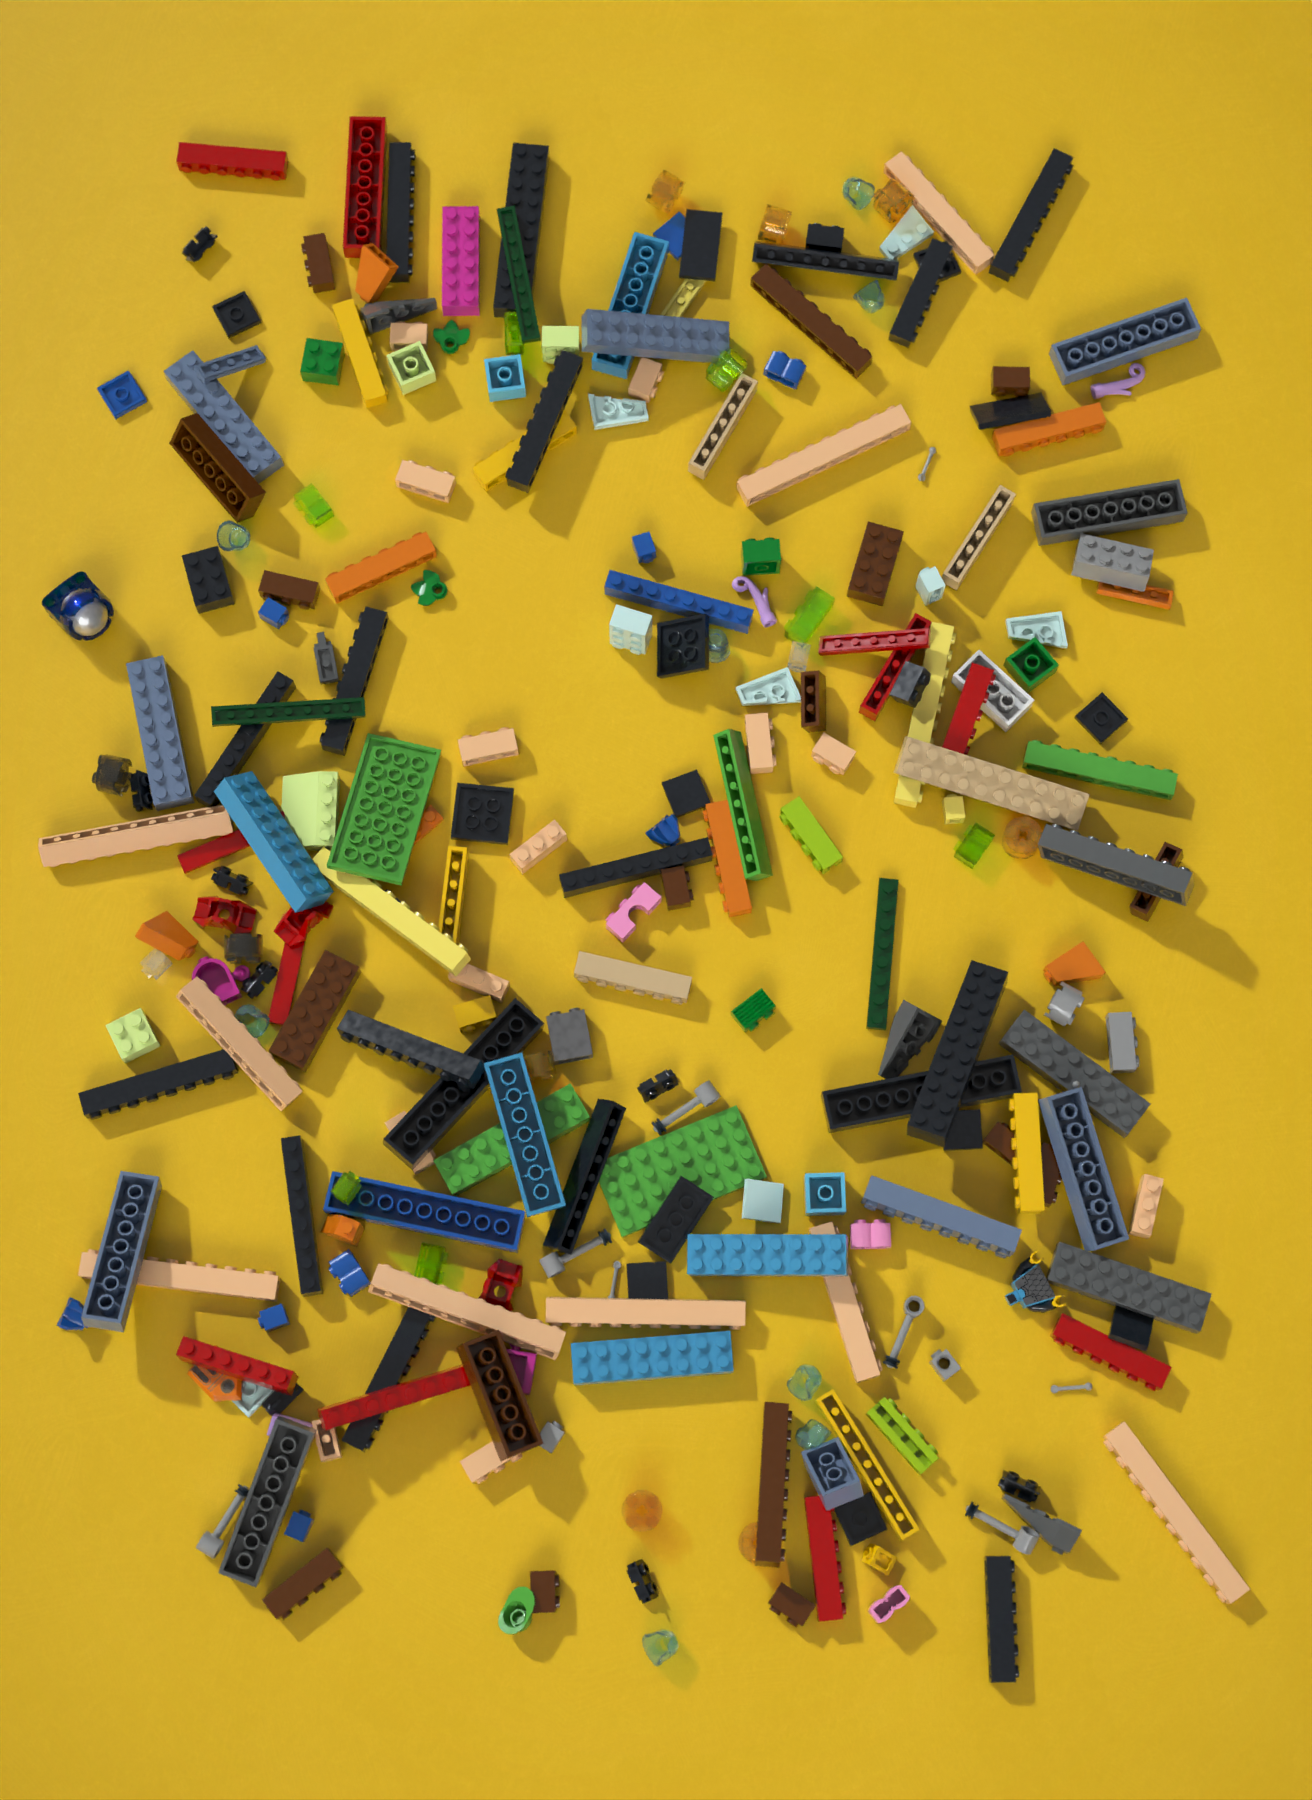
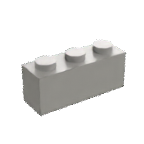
[1105,1012,1139,1074]

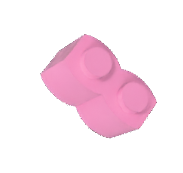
[850,1219,891,1249]
[868,1585,910,1623]

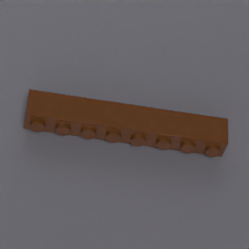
[750,264,872,379]
[755,1402,792,1568]

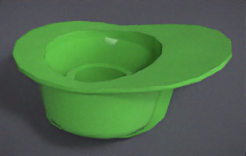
[498,1586,535,1634]

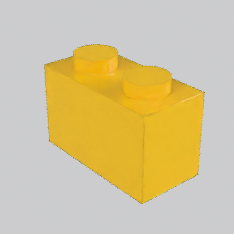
[453,995,497,1033]

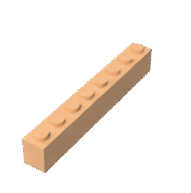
[884,151,994,275]
[176,977,302,1111]
[809,1222,882,1383]

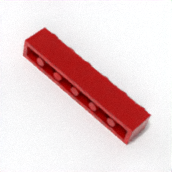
[176,142,288,181]
[859,613,932,721]
[942,662,996,755]
[1050,1313,1172,1391]
[176,1336,298,1396]
[804,1496,846,1622]

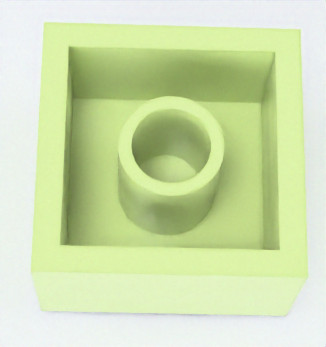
[542,326,580,364]
[386,341,436,395]
[105,1008,161,1063]

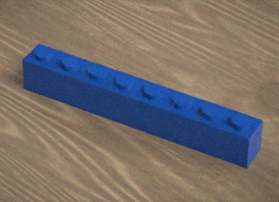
[604,570,754,634]

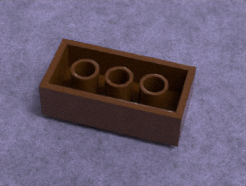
[847,521,904,606]

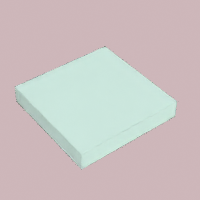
[742,1179,784,1223]
[231,1381,274,1418]

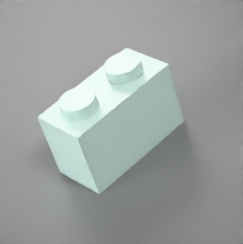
[915,566,946,606]

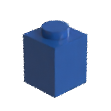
[632,532,656,563]
[258,597,289,629]
[258,1303,290,1332]
[284,1509,314,1542]

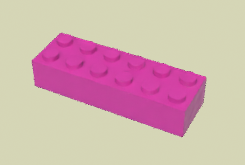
[442,206,480,316]

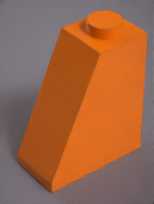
[355,243,399,303]
[135,911,199,961]
[1043,941,1106,986]
[321,1214,365,1247]

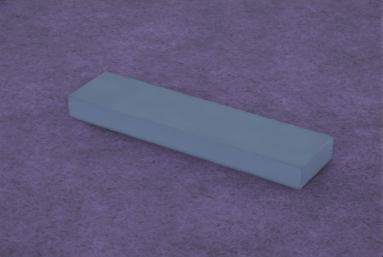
[194,345,266,383]

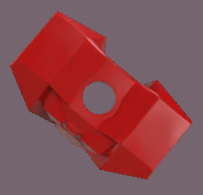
[192,896,257,935]
[273,901,334,947]
[479,1258,523,1312]

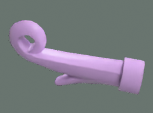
[1090,363,1145,399]
[732,576,777,628]

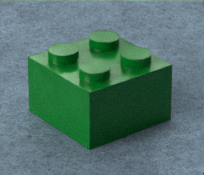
[300,338,345,386]
[741,537,781,576]
[1003,637,1059,694]

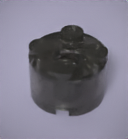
[92,754,132,796]
[224,933,263,964]

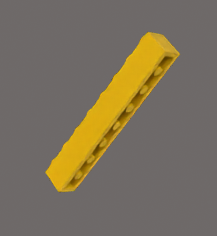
[815,1389,920,1541]

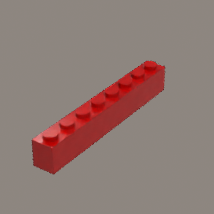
[317,1365,470,1430]

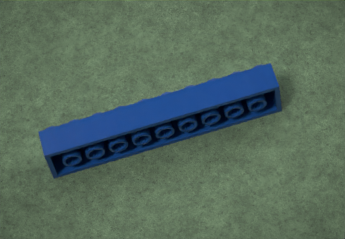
[323,1171,526,1253]

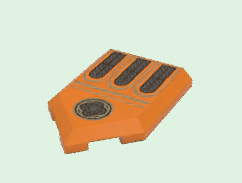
[187,1345,243,1402]

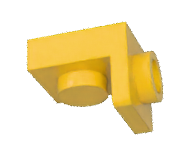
[861,1543,897,1576]

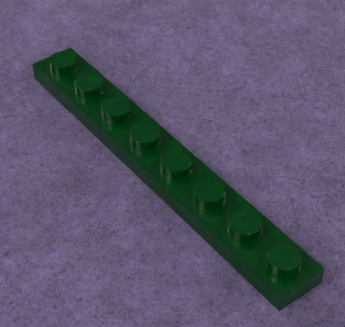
[497,206,541,344]
[211,697,366,727]
[866,878,898,1031]

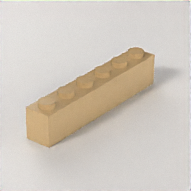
[688,373,758,480]
[942,485,1016,591]
[574,951,692,1004]

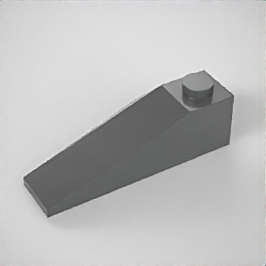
[360,298,437,335]
[878,1000,942,1079]
[1001,1494,1082,1555]

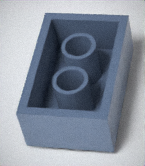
[801,1437,864,1511]

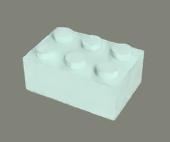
[609,604,652,655]

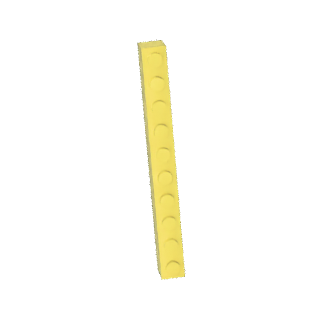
[893,622,956,808]
[312,846,471,976]

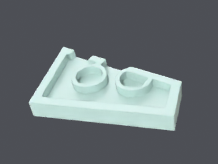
[879,205,934,259]
[588,394,649,430]
[1005,611,1068,649]
[735,667,801,706]

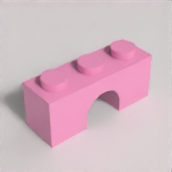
[605,882,662,943]

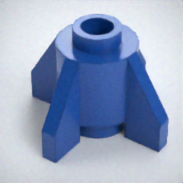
[645,814,681,847]
[56,1297,88,1331]

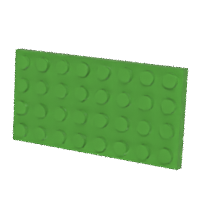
[327,733,441,886]
[599,1105,767,1238]

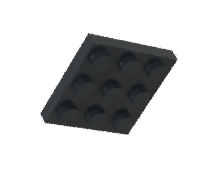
[657,614,709,679]
[451,783,514,845]

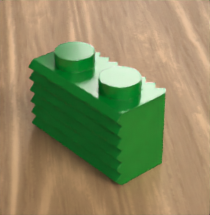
[731,988,776,1032]

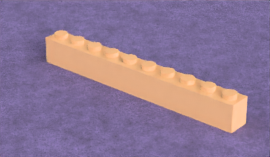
[737,404,911,507]
[38,805,233,867]
[78,1249,281,1302]
[368,1263,566,1360]
[546,1297,746,1329]
[1103,1421,1250,1604]

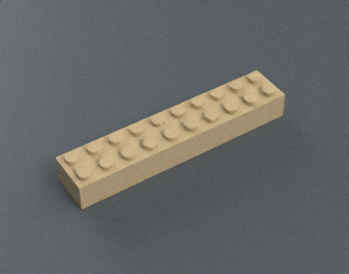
[894,736,1090,831]

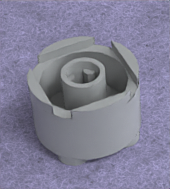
[1044,982,1085,1026]

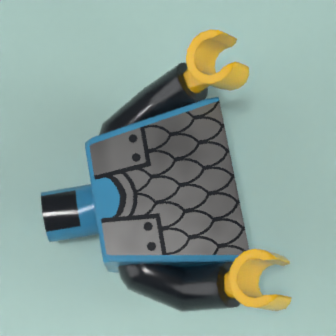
[1005,1250,1067,1313]

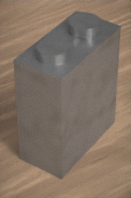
[546,1008,593,1065]

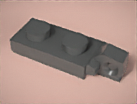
[313,632,339,685]

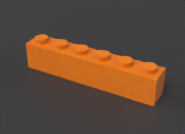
[992,402,1106,456]
[325,532,437,604]
[702,800,752,917]

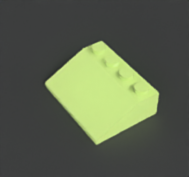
[281,771,340,851]

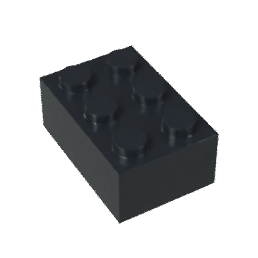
[181,546,235,614]

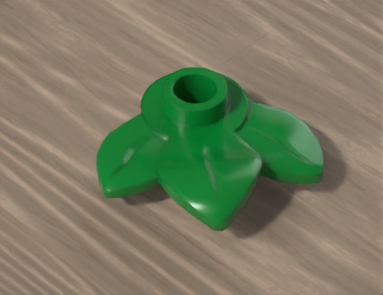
[433,320,470,354]
[411,570,448,606]

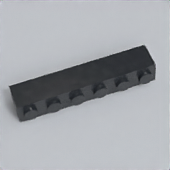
[888,238,954,348]
[984,1556,1019,1683]

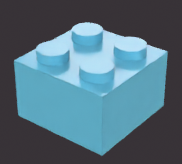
[484,354,526,402]
[804,1172,846,1216]

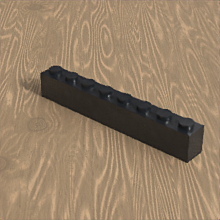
[386,142,415,282]
[989,148,1074,282]
[752,241,899,280]
[505,350,583,493]
[320,607,389,756]
[194,671,296,807]
[559,837,713,898]
[337,1010,485,1089]
[78,1049,238,1120]
[543,1099,626,1255]
[281,1135,323,1297]
[341,1307,436,1452]

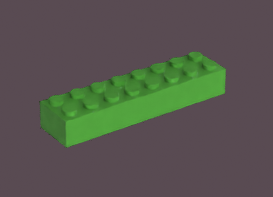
[433,1083,590,1197]

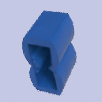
[763,351,806,389]
[328,1249,371,1297]

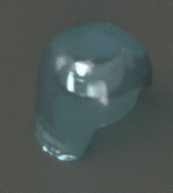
[842,176,875,210]
[852,280,885,313]
[217,520,250,551]
[709,629,730,663]
[234,1004,270,1038]
[787,1364,822,1401]
[795,1419,832,1450]
[642,1629,679,1667]

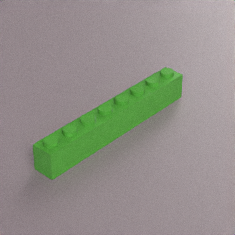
[713,729,773,881]
[1022,740,1178,800]

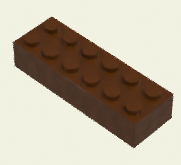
[169,413,266,523]
[269,950,361,1073]
[456,1330,544,1461]

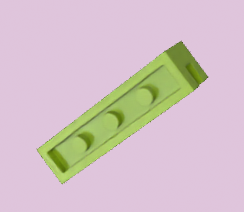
[779,796,843,874]
[866,1397,939,1475]

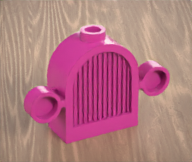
[192,956,250,1005]
[506,1344,537,1395]

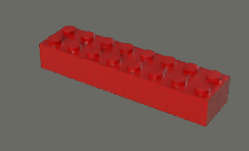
[343,116,387,258]

